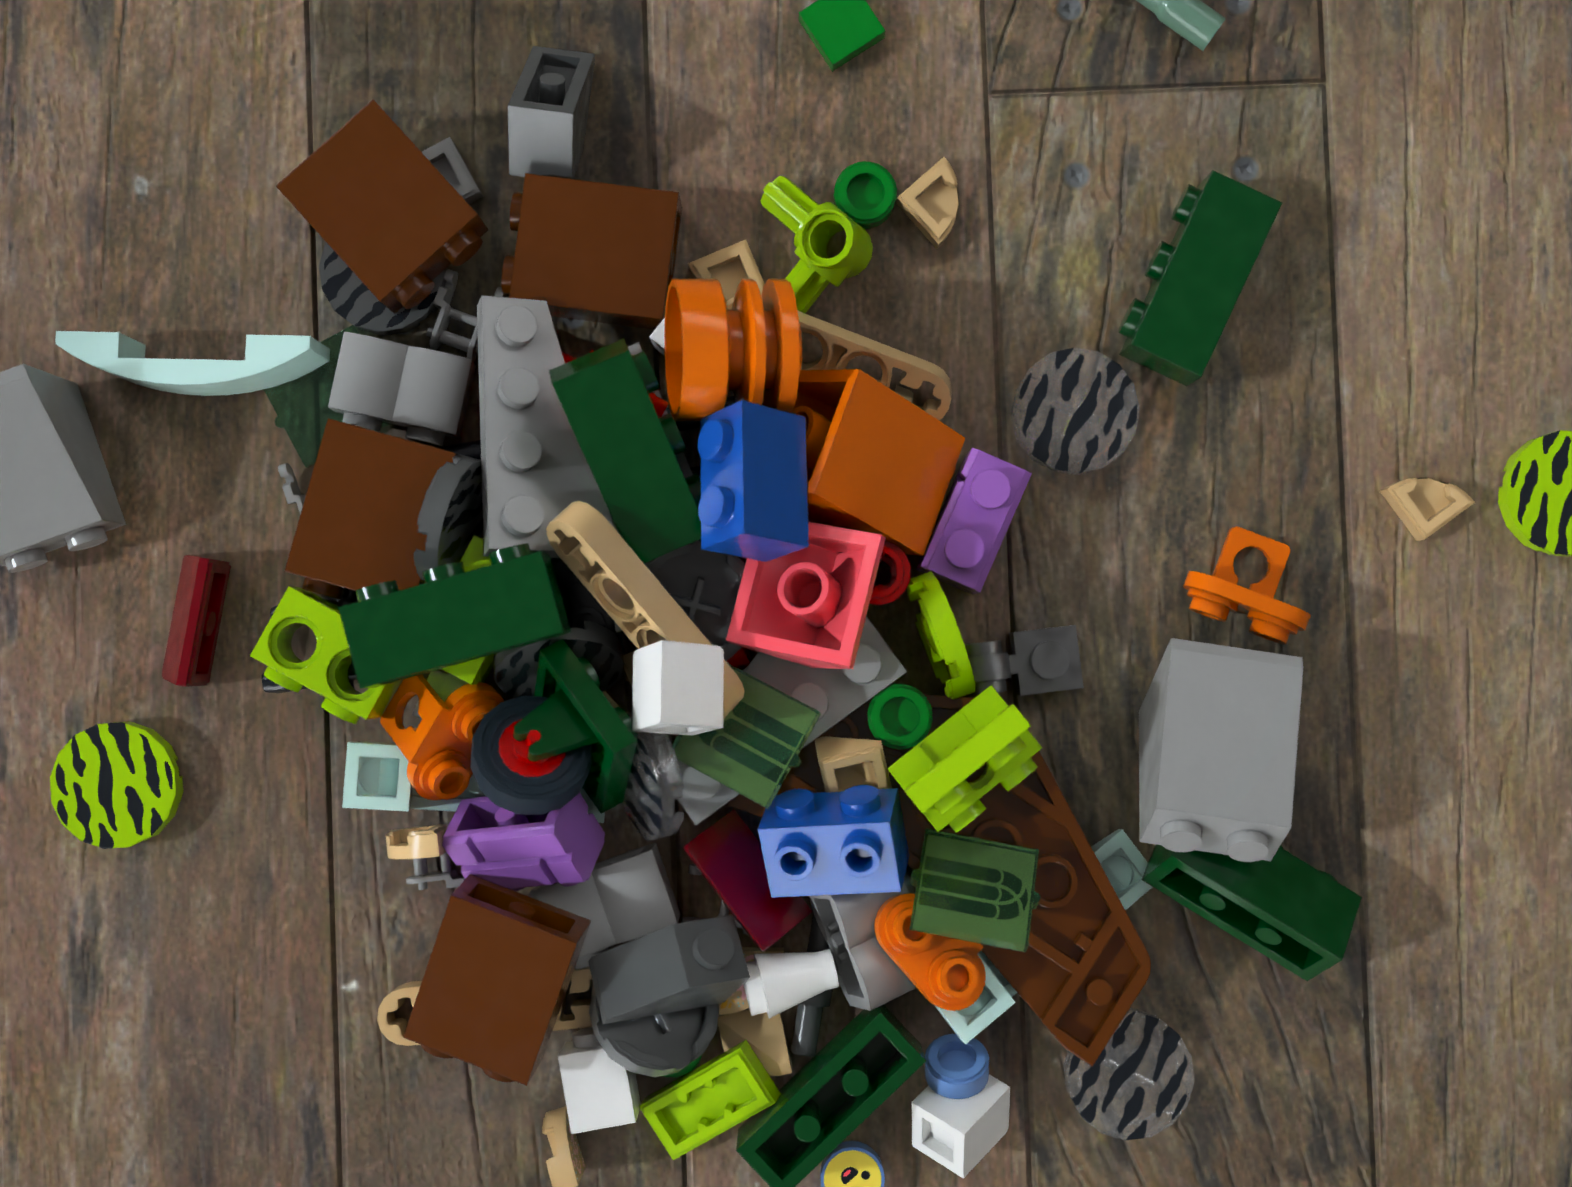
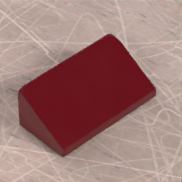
[162,555,231,687]
[683,809,813,952]

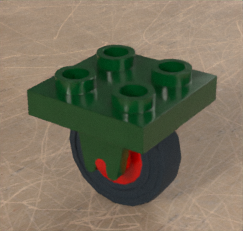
[470,639,638,815]

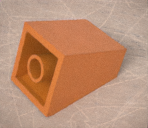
[792,369,965,556]

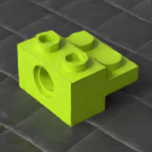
[887,685,1042,833]

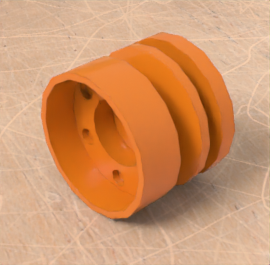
[664,279,802,421]

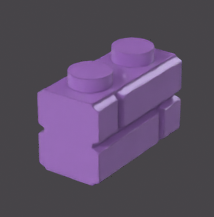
[915,448,1032,595]
[442,792,605,891]

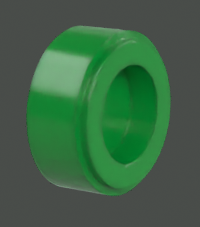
[833,161,897,229]
[867,684,933,749]

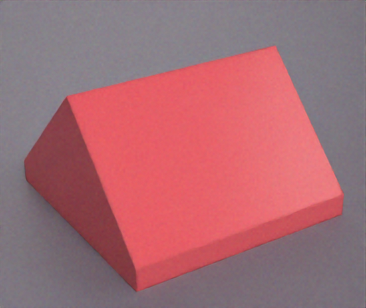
[725,522,886,669]

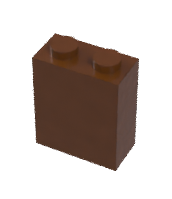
[276,99,489,314]
[501,173,682,329]
[285,418,458,599]
[403,874,591,1086]

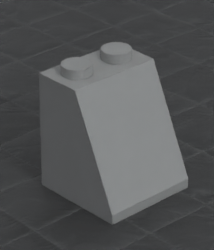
[0,364,126,573]
[1139,638,1303,862]

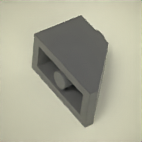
[508,46,595,179]
[588,915,750,1024]

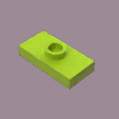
[639,1040,781,1160]

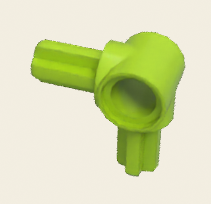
[760,176,873,314]

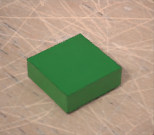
[798,0,886,72]

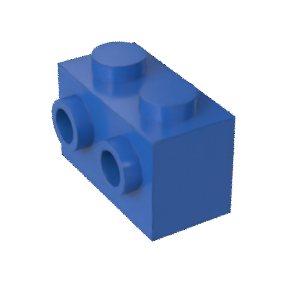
[698,400,809,562]
[758,785,909,898]

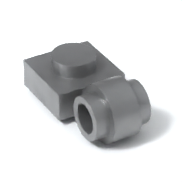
[964,625,1084,696]

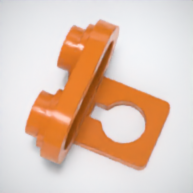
[1183,526,1311,645]
[380,674,504,800]
[874,893,986,1011]

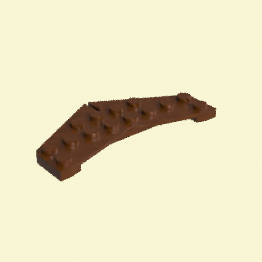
[656,694,1151,1067]

